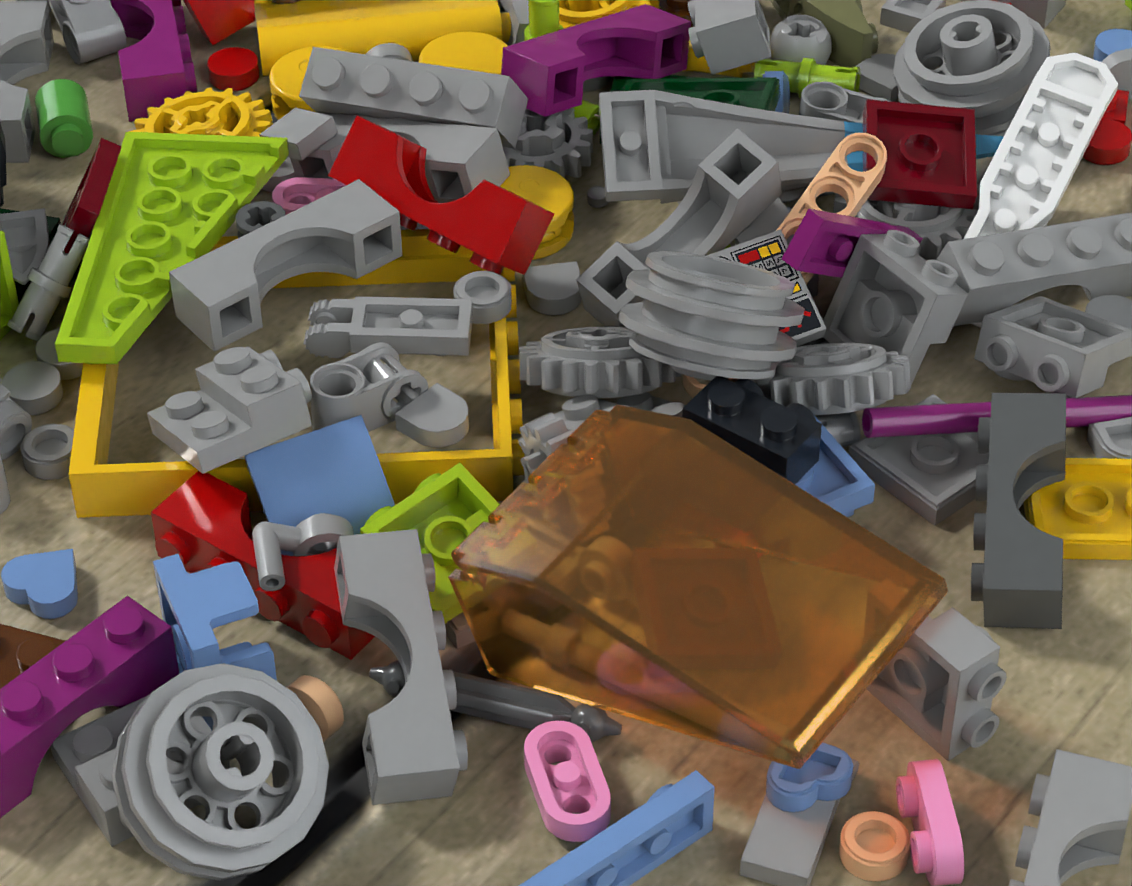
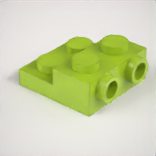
[360,463,539,624]

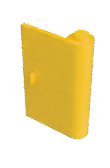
[255,0,511,76]

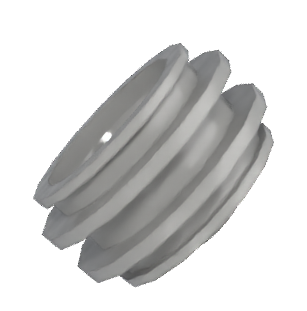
[893,0,1051,136]
[618,251,805,381]
[112,663,329,881]

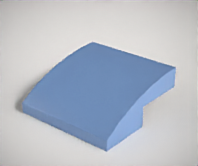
[244,415,395,556]

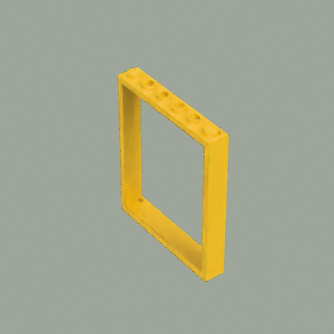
[68,229,525,518]

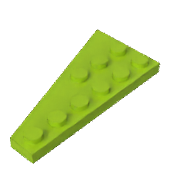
[55,132,289,364]

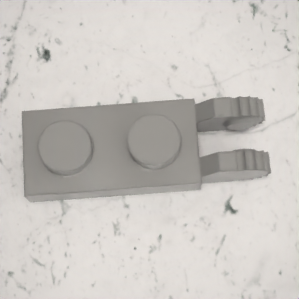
[304,296,473,358]

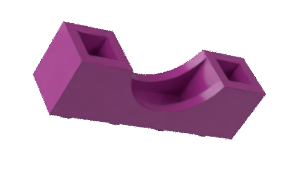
[111,0,197,122]
[501,4,691,117]
[0,596,179,818]

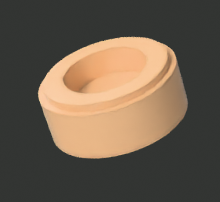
[286,675,344,742]
[839,811,910,882]

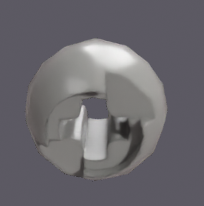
[770,14,832,65]

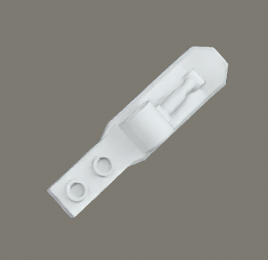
[964,53,1118,328]

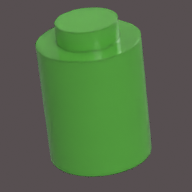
[35,79,93,158]

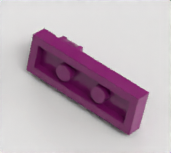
[781,208,923,278]

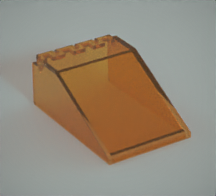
[448,404,948,769]

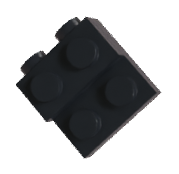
[646,376,822,531]

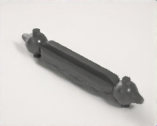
[369,660,622,742]

